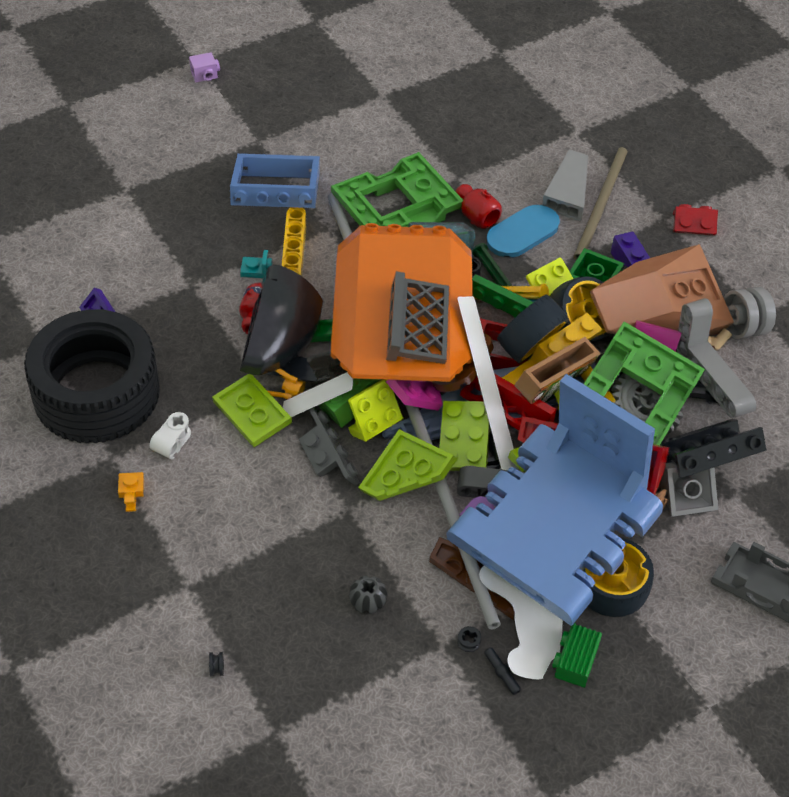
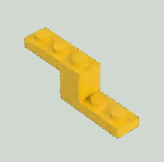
[502,313,602,385]

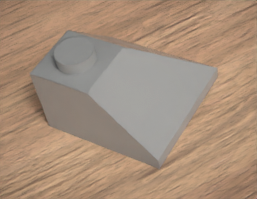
[659,462,718,517]

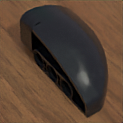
[240,265,323,376]

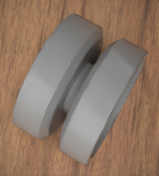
[724,287,776,339]

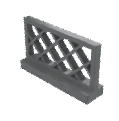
[386,271,449,364]

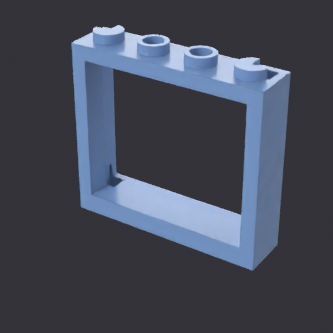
[230,154,320,208]

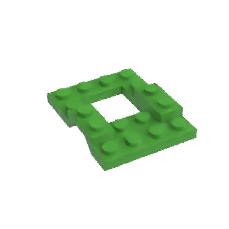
[331,152,463,228]
[584,322,705,445]

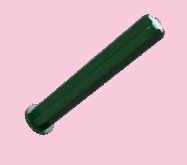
[472,243,512,286]

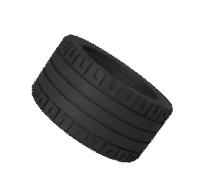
[24,309,160,444]

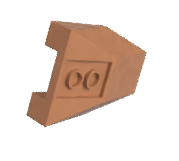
[590,244,734,336]

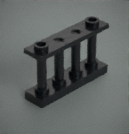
[660,419,767,478]

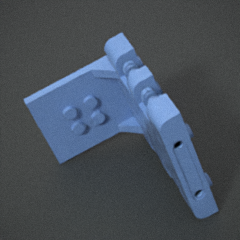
[446,374,663,626]

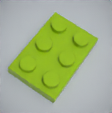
[212,374,292,448]
[439,401,490,471]

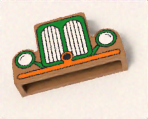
[515,337,600,404]

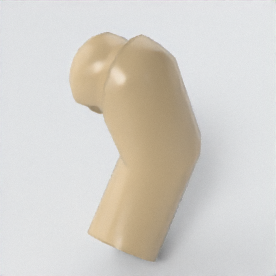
[708,328,732,350]

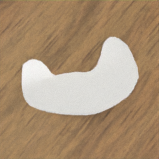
[479,565,563,680]

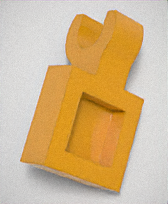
[118,472,144,512]

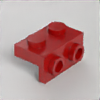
[673,204,718,236]

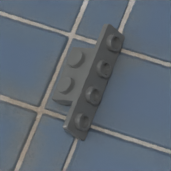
[299,407,360,486]

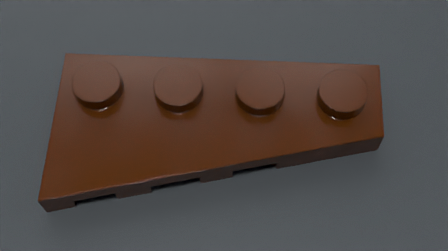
[429,537,515,620]

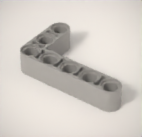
[677,298,756,418]

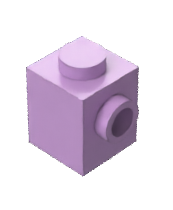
[189,52,220,83]

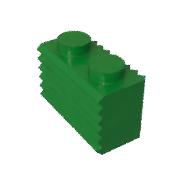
[552,623,602,688]

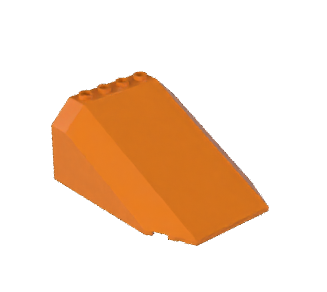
[331,223,473,382]

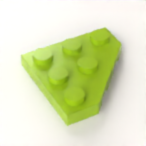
[358,429,457,501]

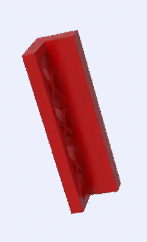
[460,373,556,430]

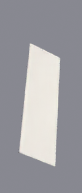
[283,372,353,417]

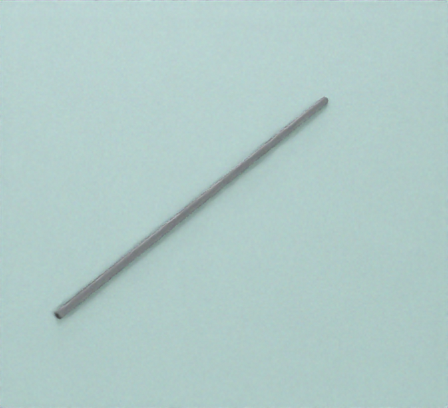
[328,193,501,629]

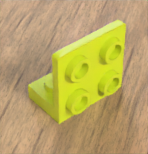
[526,258,573,296]
[348,379,403,442]

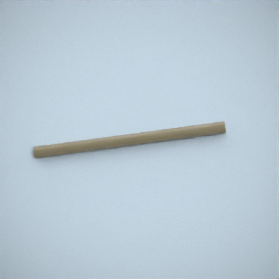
[573,147,628,260]

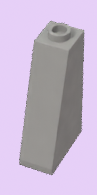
[542,150,588,221]

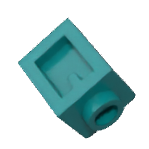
[240,250,273,278]

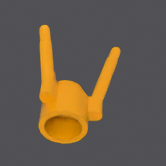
[268,369,306,400]

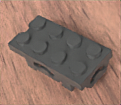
[711,541,789,623]

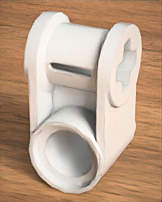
[149,412,191,459]

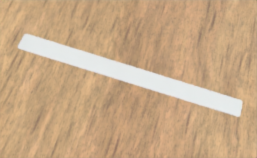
[457,296,519,470]

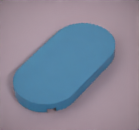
[487,205,560,257]

